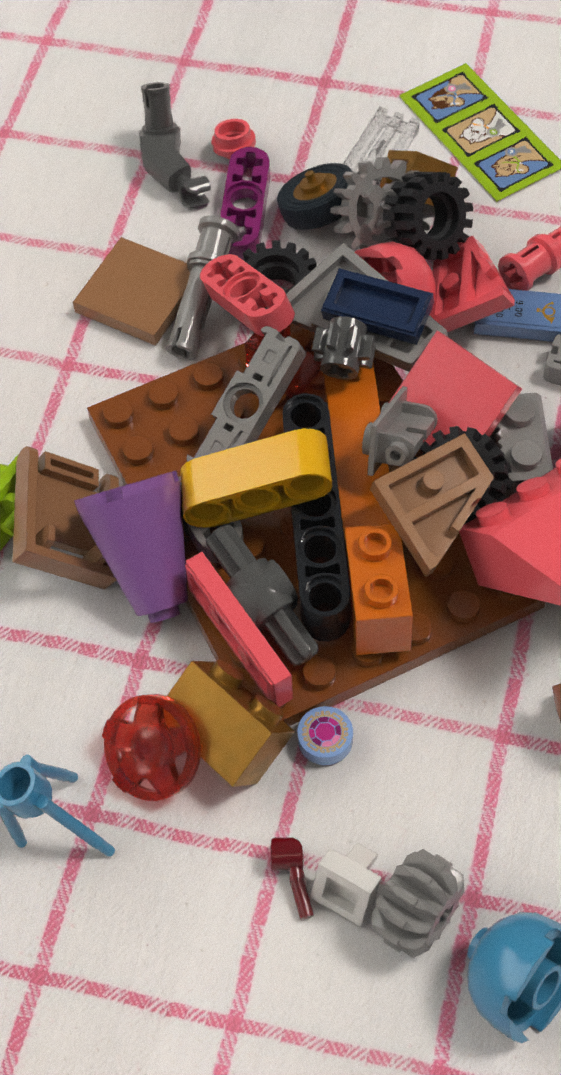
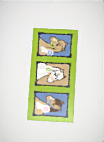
[399,63,561,202]

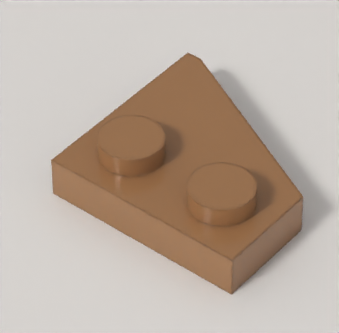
[370,433,494,577]

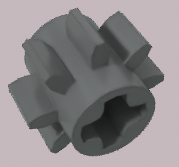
[311,316,376,380]

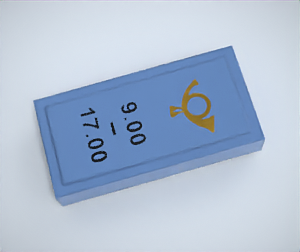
[474,289,561,342]

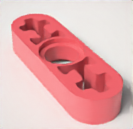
[200,254,295,336]

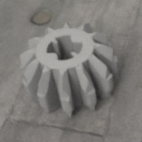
[371,849,464,958]

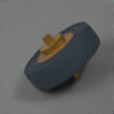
[277,163,353,230]

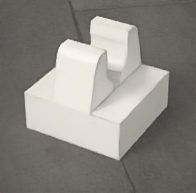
[310,843,382,927]

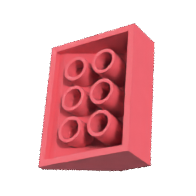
[459,458,561,606]

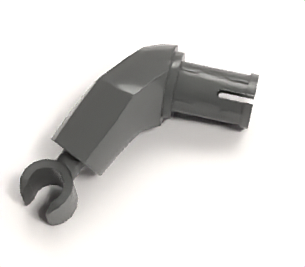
[139,82,211,207]

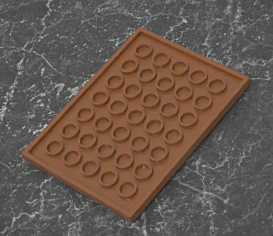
[87,324,546,726]

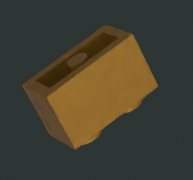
[154,659,295,787]

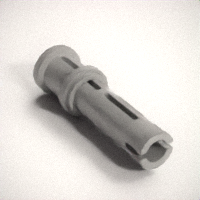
[166,215,240,359]

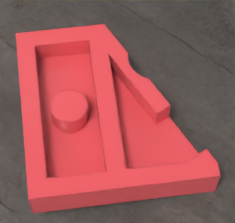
[430,236,515,332]

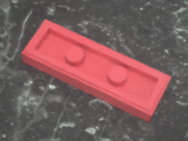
[185,552,293,707]

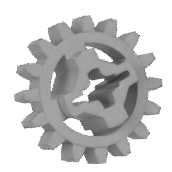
[331,157,434,250]

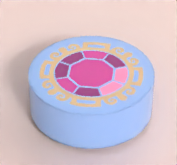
[297,706,353,765]

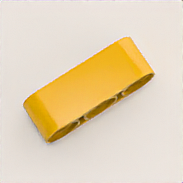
[180,428,332,528]

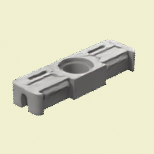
[187,326,306,461]

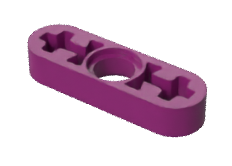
[220,147,270,260]

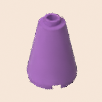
[74,470,188,623]

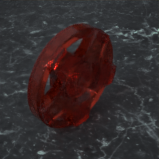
[102,694,201,801]

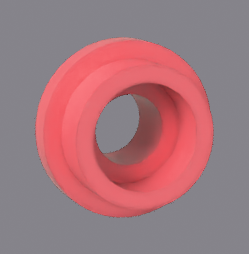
[211,119,256,159]

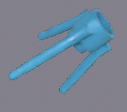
[0,755,115,857]

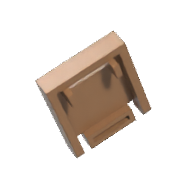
[12,446,119,590]

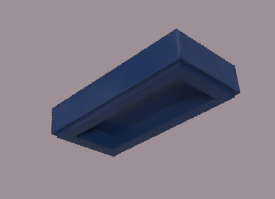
[321,268,434,345]

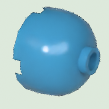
[467,912,561,1043]

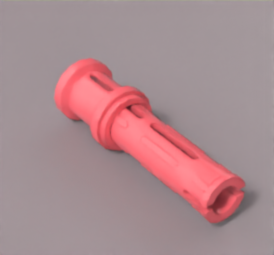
[498,226,561,291]

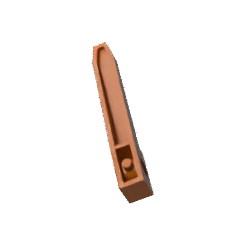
[322,363,413,655]

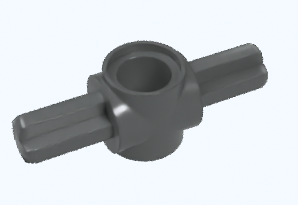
[206,525,319,667]

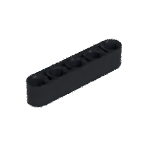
[282,393,350,642]

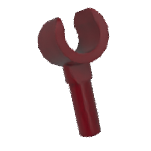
[271,837,314,920]

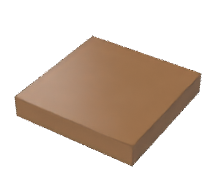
[73,237,190,346]

